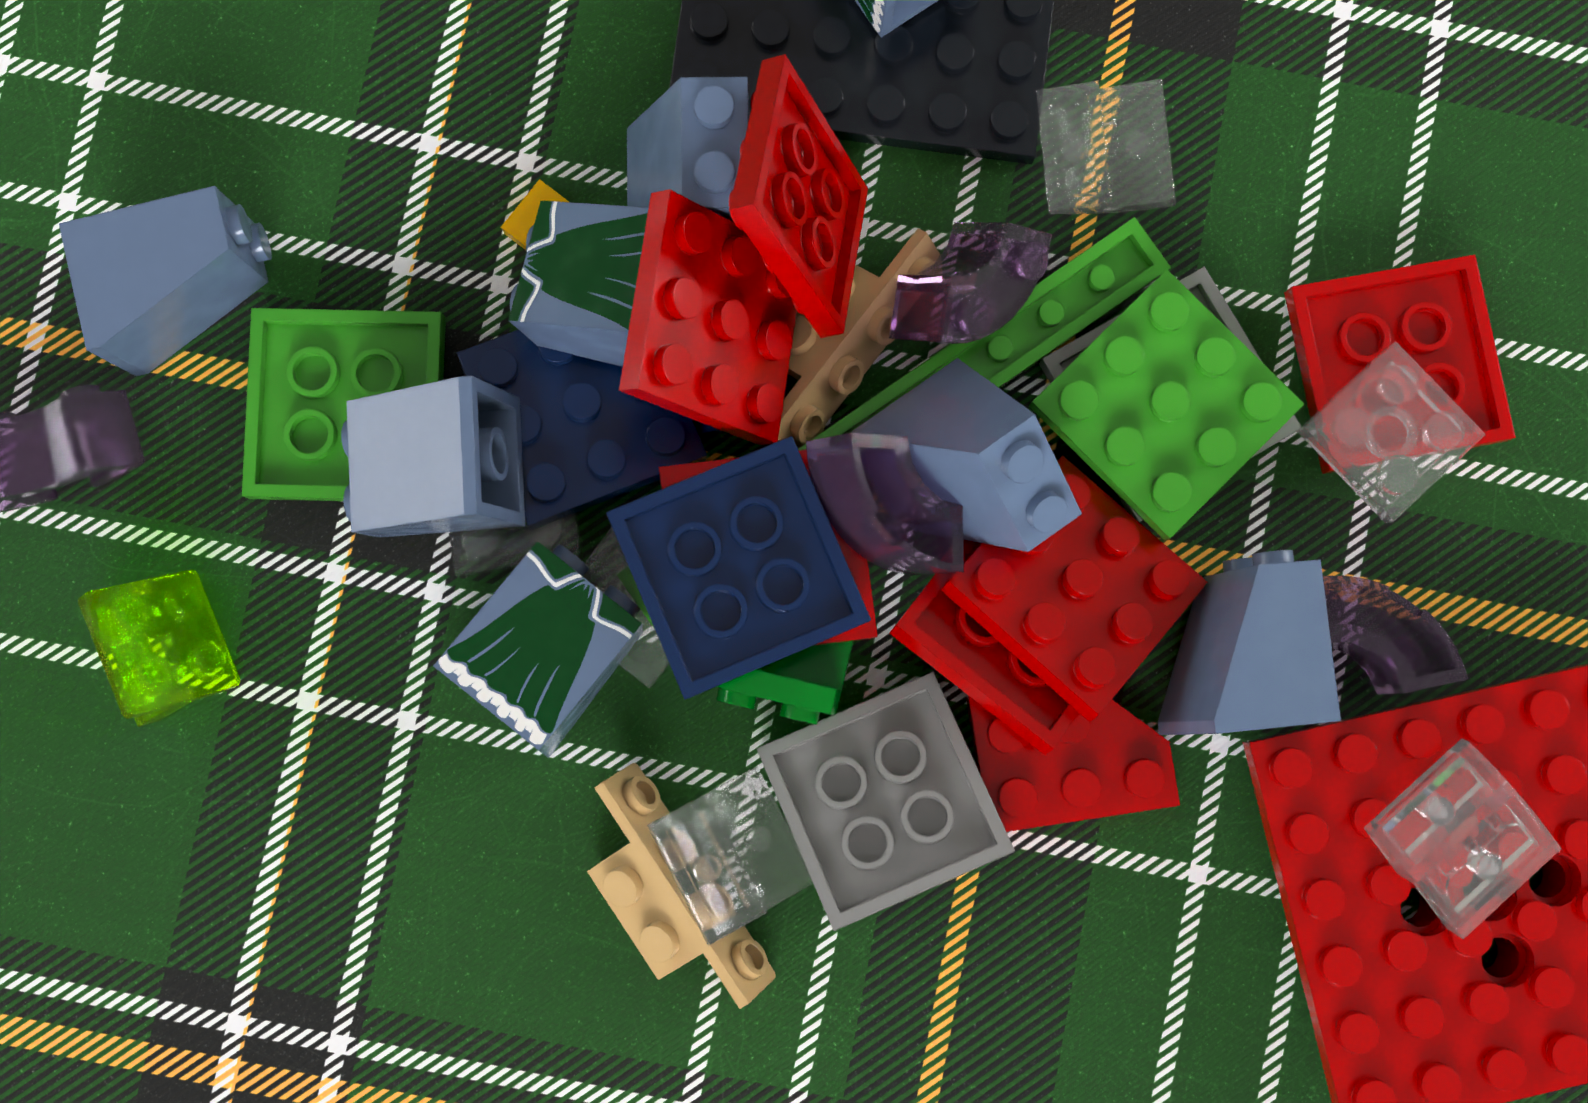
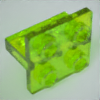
[78,569,240,727]

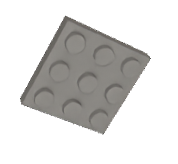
[756,672,1015,931]

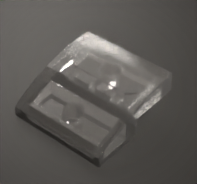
[1036,79,1176,214]
[1364,738,1562,939]
[647,766,813,945]

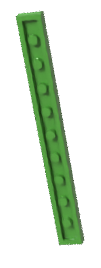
[616,217,1171,628]

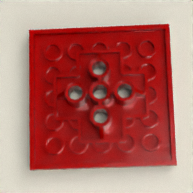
[1242,664,1588,1103]

